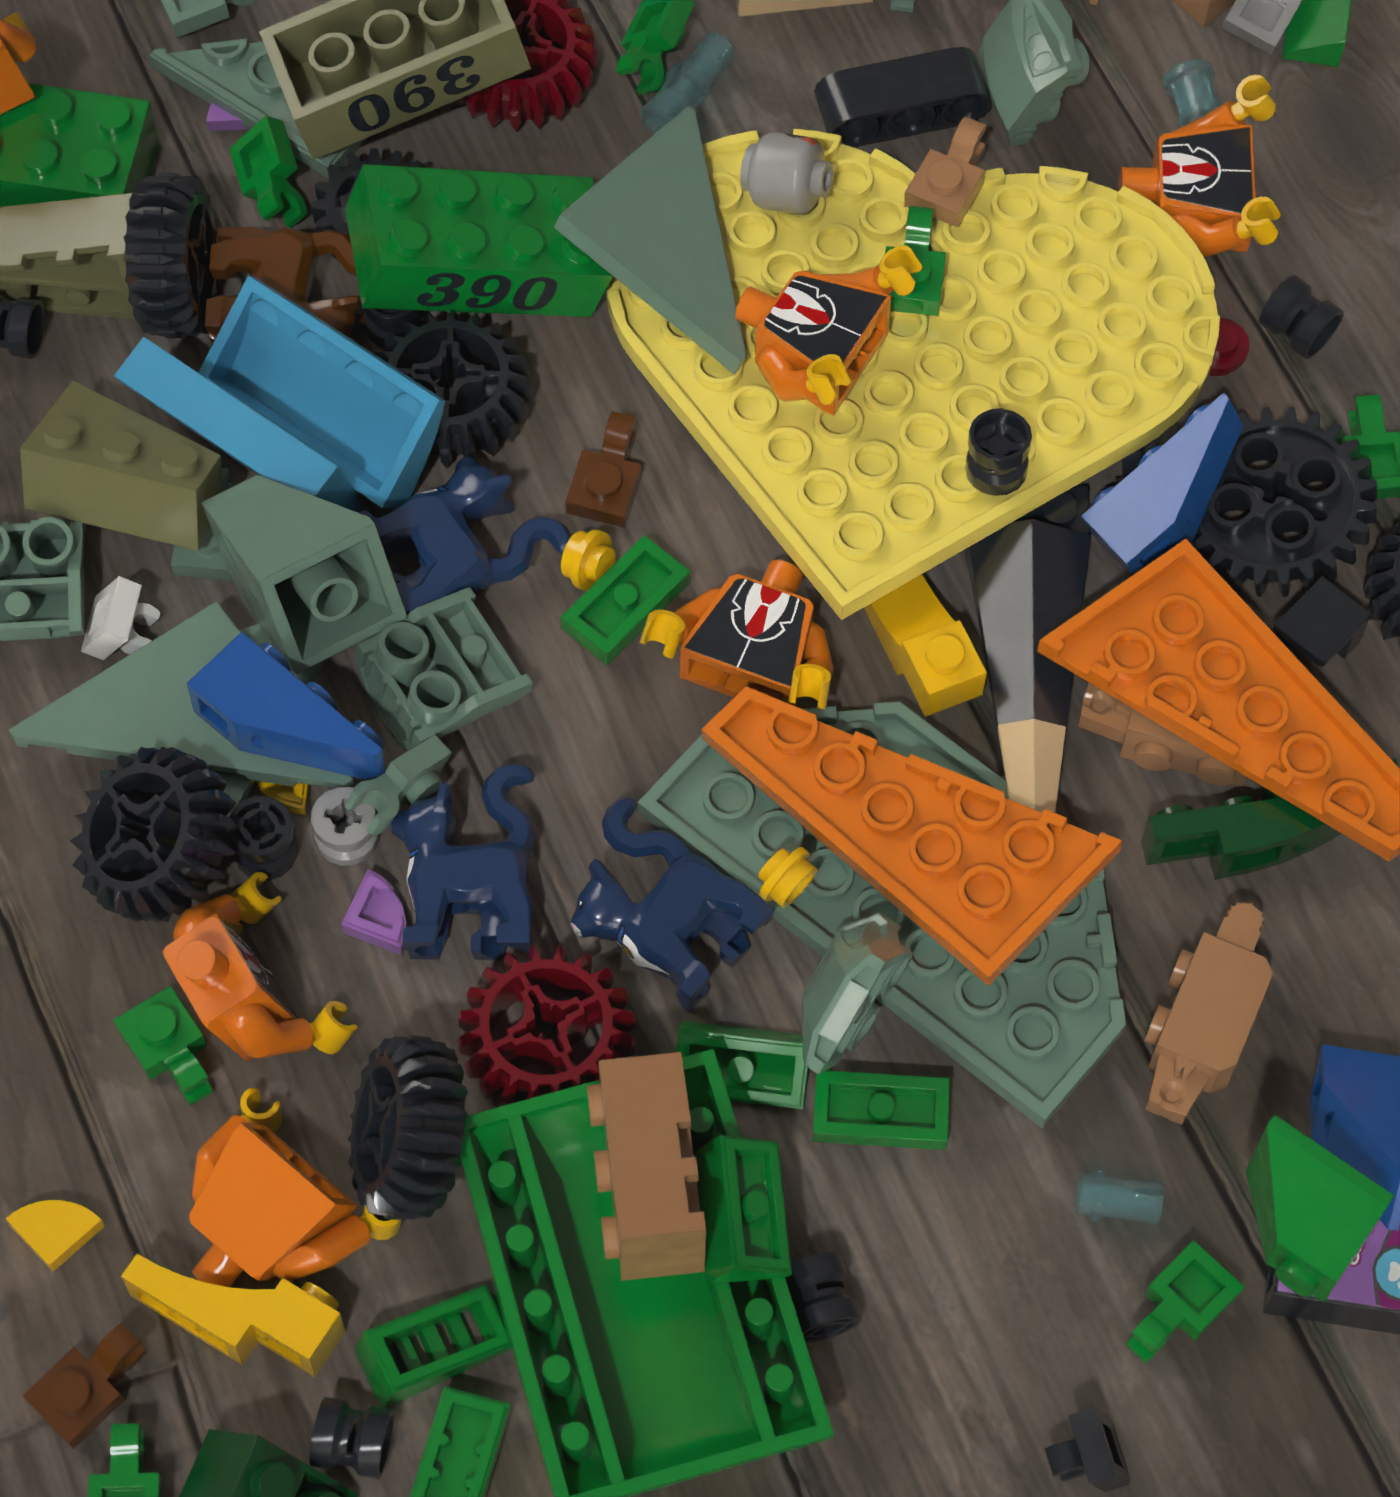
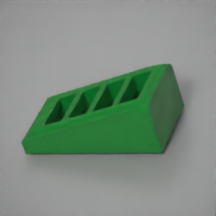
[355,1285,511,1408]

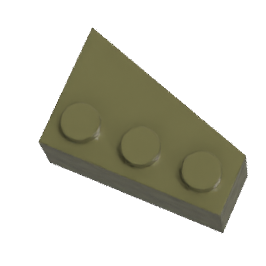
[0,193,136,320]
[20,380,222,551]

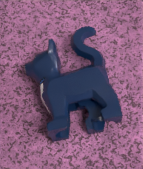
[358,457,571,615]
[390,763,535,960]
[570,797,775,1012]

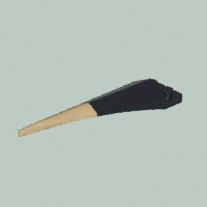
[964,486,1091,813]

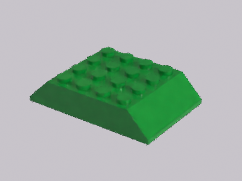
[460,1049,834,1497]

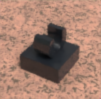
[1045,1407,1131,1492]

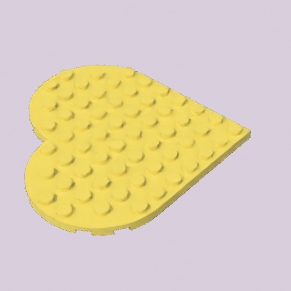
[606,129,1220,620]

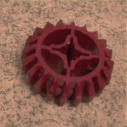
[456,0,597,132]
[457,944,636,1106]

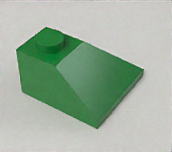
[1246,1115,1394,1303]

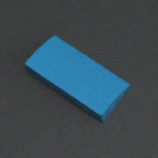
[198,275,445,508]
[114,336,366,512]

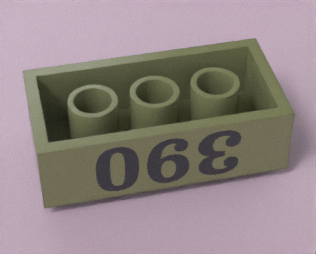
[259,0,531,160]

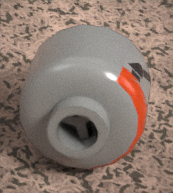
[740,132,833,215]

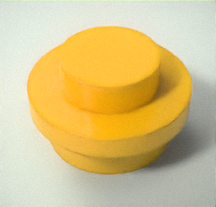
[561,529,616,591]
[758,847,818,908]

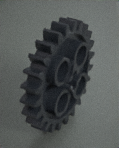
[1192,407,1377,597]

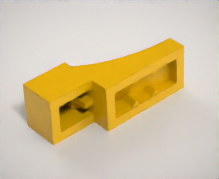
[864,574,987,717]
[121,1254,346,1377]

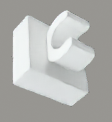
[81,576,160,660]

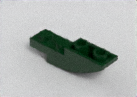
[1141,758,1398,880]

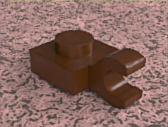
[565,411,642,528]
[22,1323,147,1449]

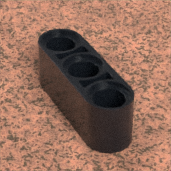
[814,47,991,148]

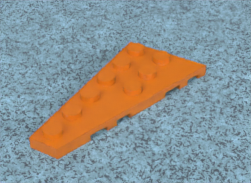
[1037,539,1400,862]
[701,686,1122,986]

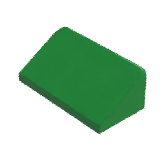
[1282,0,1352,67]
[676,1021,808,1109]
[694,1135,792,1283]

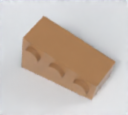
[587,1052,706,1281]

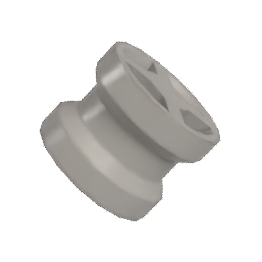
[311,787,379,866]

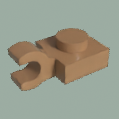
[904,117,987,227]

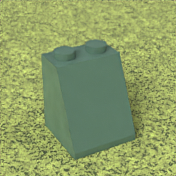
[201,475,407,675]

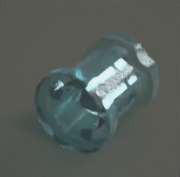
[1162,59,1224,128]

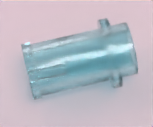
[1075,1168,1163,1225]

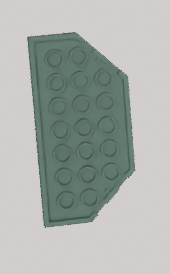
[638,702,1126,1129]

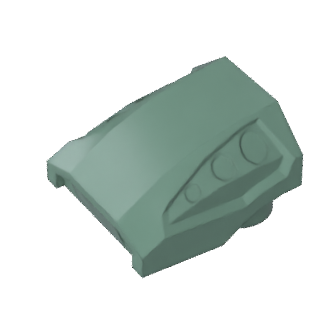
[977,0,1089,146]
[0,517,86,642]
[354,587,533,750]
[802,913,913,1075]

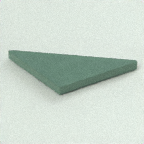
[149,38,367,179]
[554,106,747,374]
[9,601,354,788]

